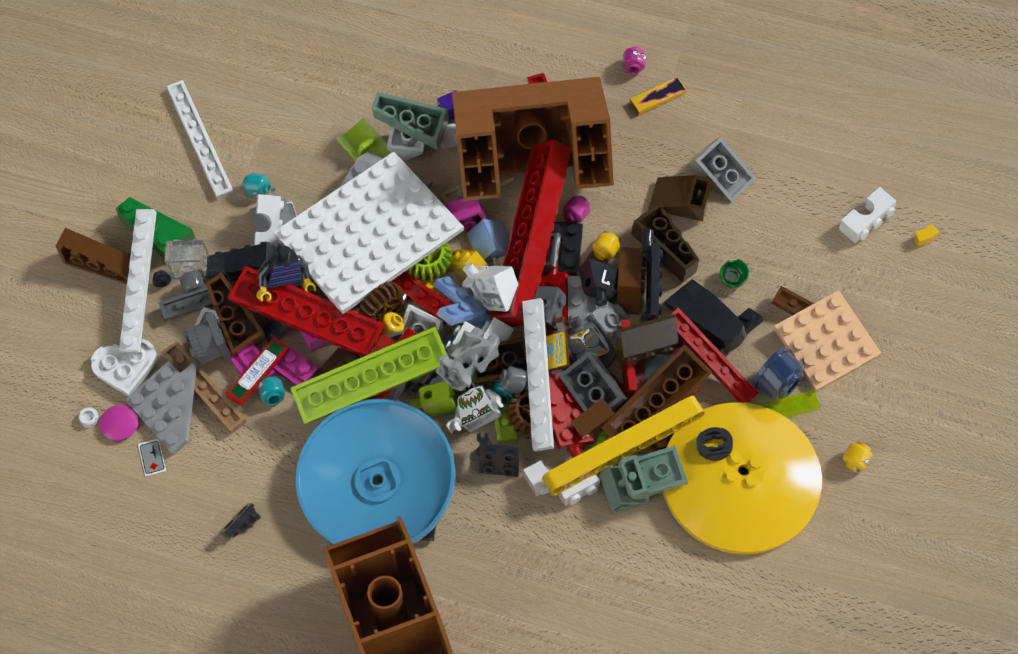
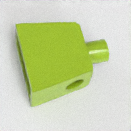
[410,381,458,416]

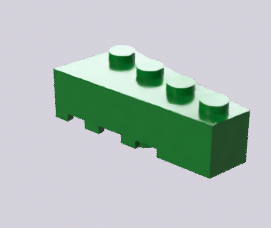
[115,197,196,264]

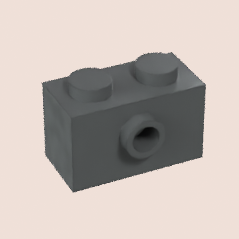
[535,286,566,330]

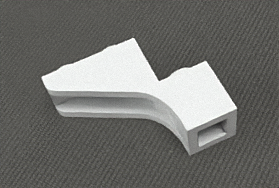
[445,317,514,359]
[523,461,600,506]

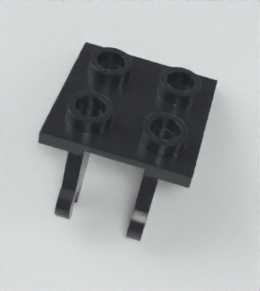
[476,432,520,477]

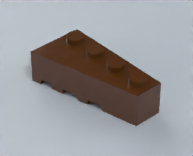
[56,228,131,285]
[206,273,266,358]

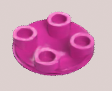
[100,405,139,442]

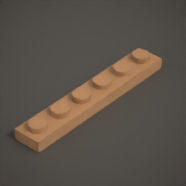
[161,341,247,434]

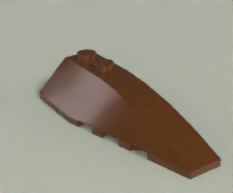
[601,345,713,438]

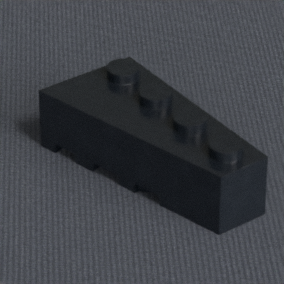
[206,241,279,281]

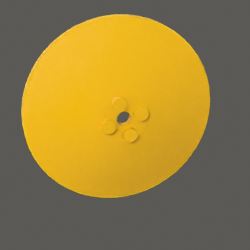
[663,402,822,555]

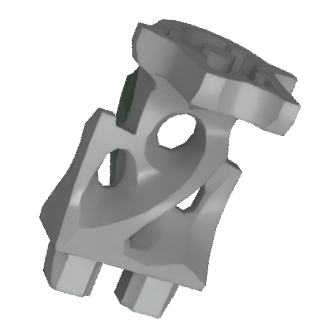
[436,326,500,391]

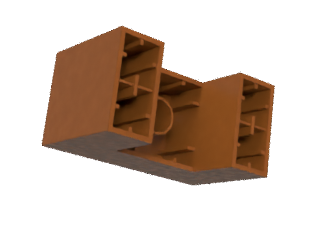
[452,77,614,201]

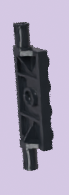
[640,229,663,323]

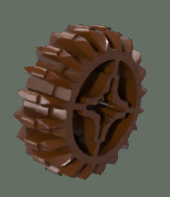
[358,282,406,321]
[506,390,532,440]

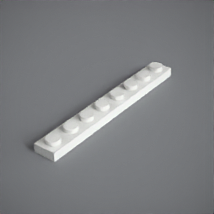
[119,209,157,353]
[522,298,554,452]

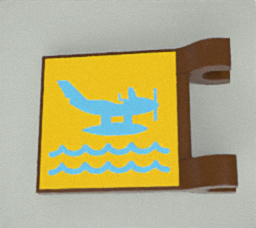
[546,316,569,372]

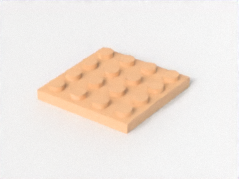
[774,290,881,392]

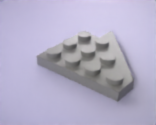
[126,361,197,455]

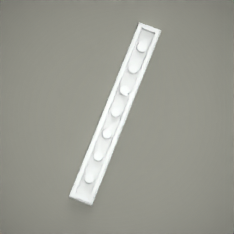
[166,80,234,200]

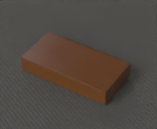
[571,398,615,438]

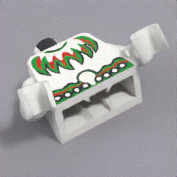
[446,382,504,433]

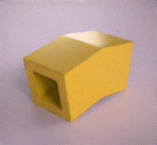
[913,224,939,247]

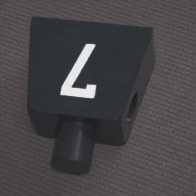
[578,258,619,306]

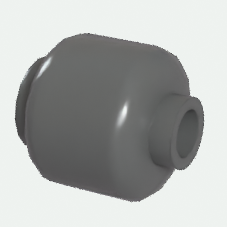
[499,366,528,394]

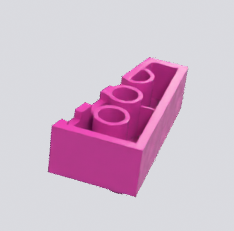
[444,198,489,232]

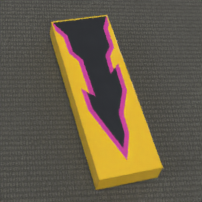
[630,77,686,115]

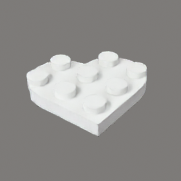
[91,339,158,397]

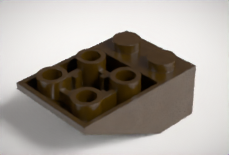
[649,175,713,222]

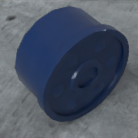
[751,346,805,401]

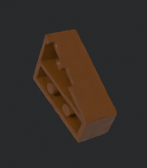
[617,247,646,315]

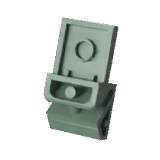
[599,446,688,513]

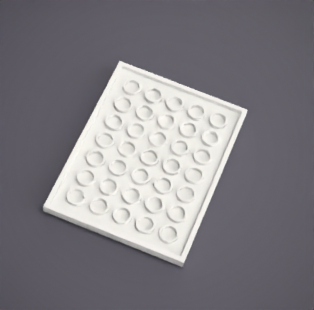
[274,152,464,314]

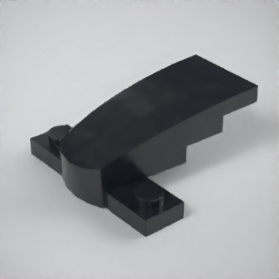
[664,279,763,355]

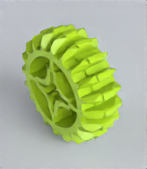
[406,242,452,281]

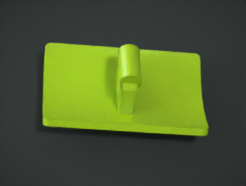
[336,119,392,161]

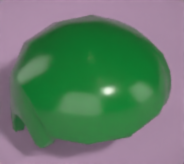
[719,259,750,288]

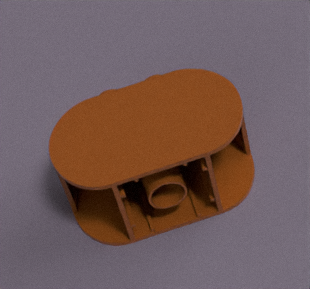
[321,516,453,654]

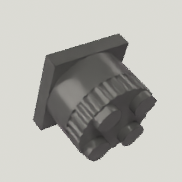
[183,312,233,366]

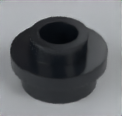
[152,270,171,288]

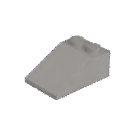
[688,137,757,203]

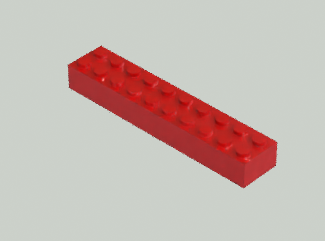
[490,140,571,327]

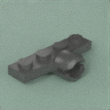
[158,271,234,321]

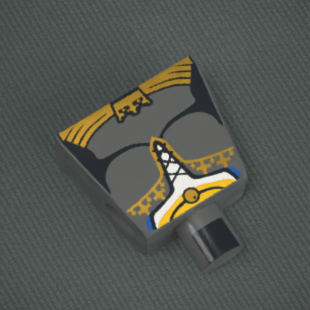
[567,316,610,363]

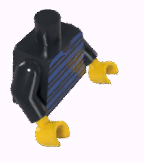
[257,246,316,302]

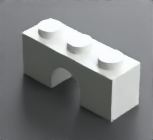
[839,187,896,244]
[253,194,284,248]

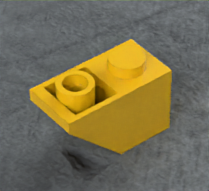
[449,250,490,278]

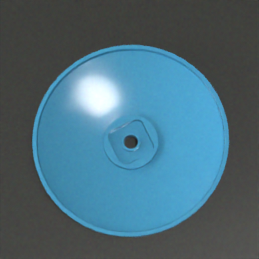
[296,399,456,544]

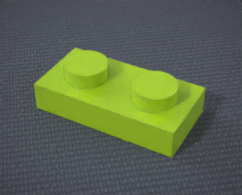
[495,403,518,444]

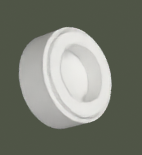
[79,407,99,428]

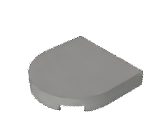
[587,302,628,346]

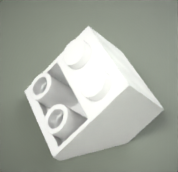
[474,266,518,312]

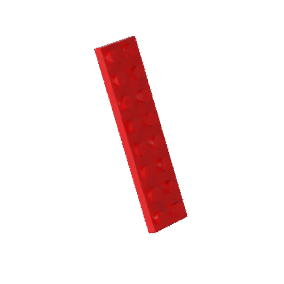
[228,266,385,357]

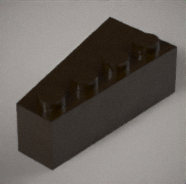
[631,202,699,282]

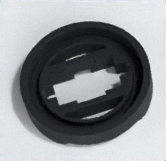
[697,427,733,461]

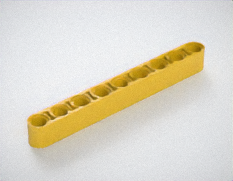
[542,396,705,496]

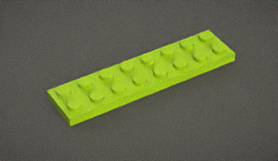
[291,327,448,425]

